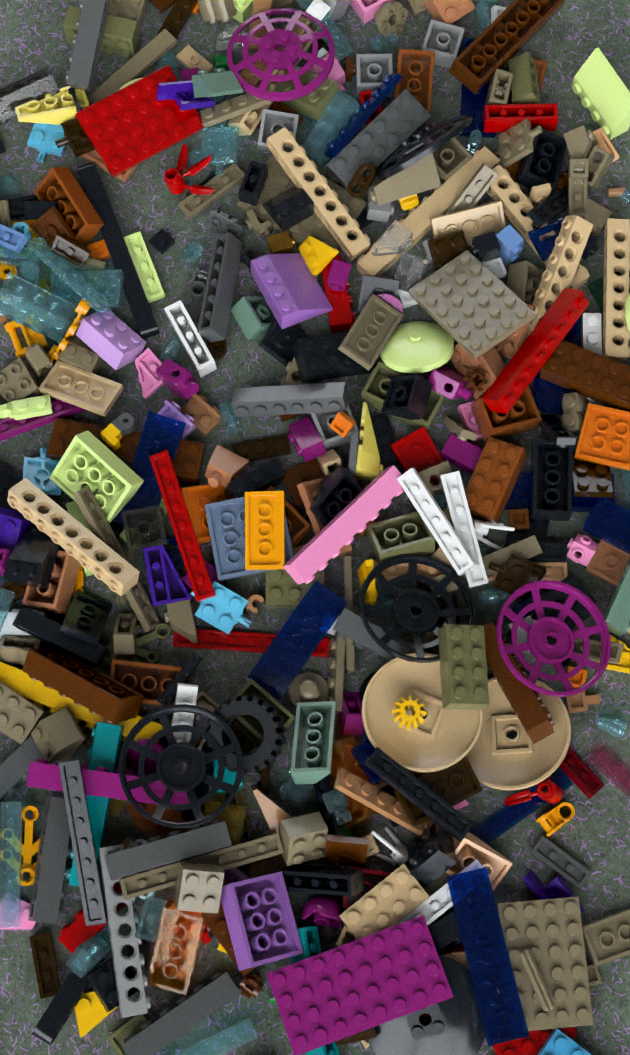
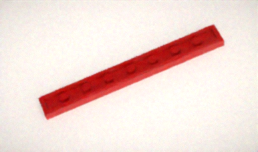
[149,450,216,602]
[173,628,330,658]

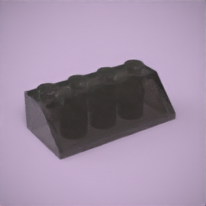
[0,68,59,124]

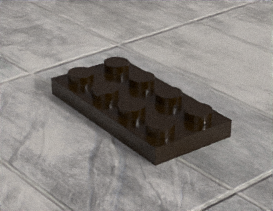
[393,756,483,827]

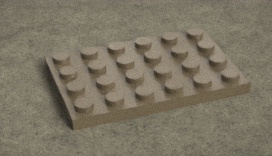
[236,154,367,249]
[408,250,536,359]
[496,896,594,1033]

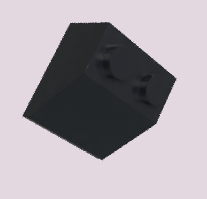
[263,187,314,232]
[381,374,433,420]

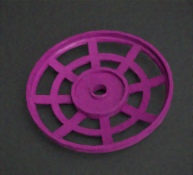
[227,8,335,101]
[496,580,611,697]

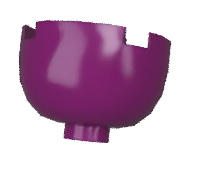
[301,894,343,930]

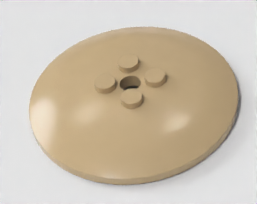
[362,653,483,773]
[466,677,571,790]

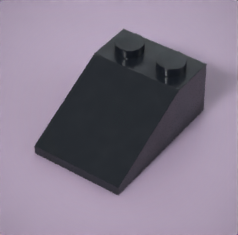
[310,467,363,527]
[3,528,60,589]

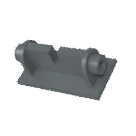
[207,209,246,239]

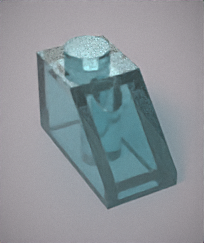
[134,896,169,942]
[66,933,111,978]

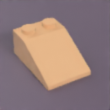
[445,832,513,896]

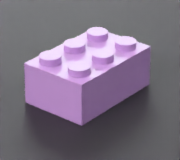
[76,307,147,370]

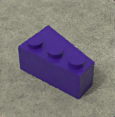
[0,507,31,552]
[142,544,192,606]

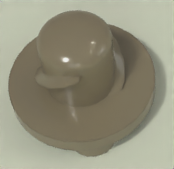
[375,1,408,38]
[289,672,329,708]

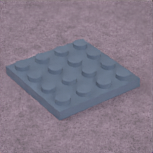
[205,489,294,581]

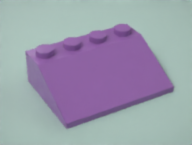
[251,253,333,329]
[221,871,303,971]

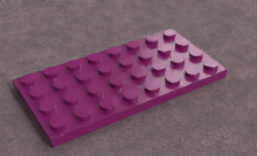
[267,915,454,1055]

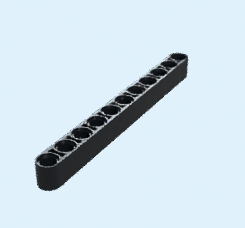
[77,162,160,339]

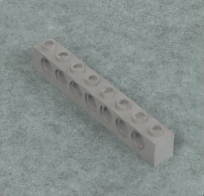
[98,844,150,1018]

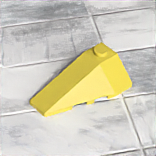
[15,86,90,125]
[355,402,383,481]

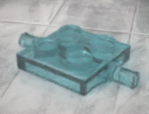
[201,121,239,175]

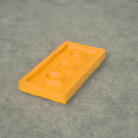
[245,491,285,570]

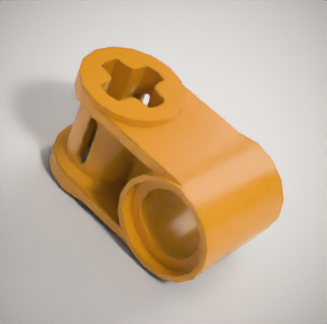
[535,802,575,837]

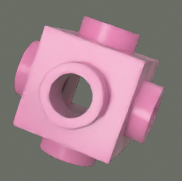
[566,533,599,567]

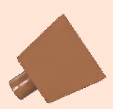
[205,445,249,488]

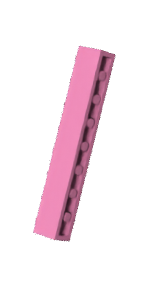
[283,465,404,584]

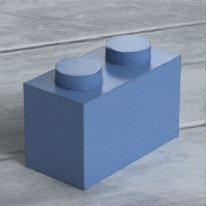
[496,224,524,266]

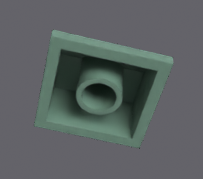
[192,68,243,98]
[231,295,275,340]

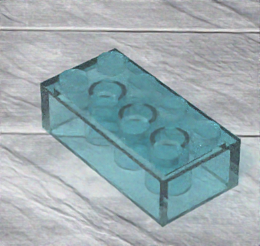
[0,272,77,343]

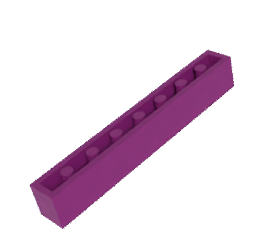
[26,758,190,805]

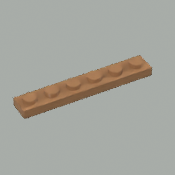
[334,768,437,836]

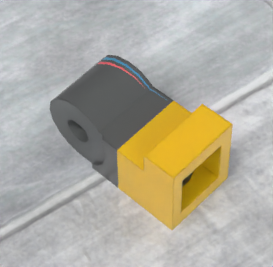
[100,413,135,451]

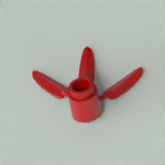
[164,144,215,195]
[504,775,563,806]

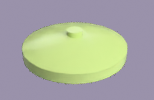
[380,321,454,373]

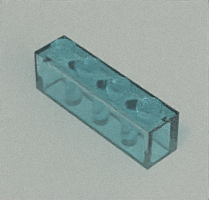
[302,90,360,167]

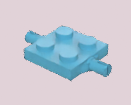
[27,123,66,163]
[22,447,61,495]
[190,581,252,635]

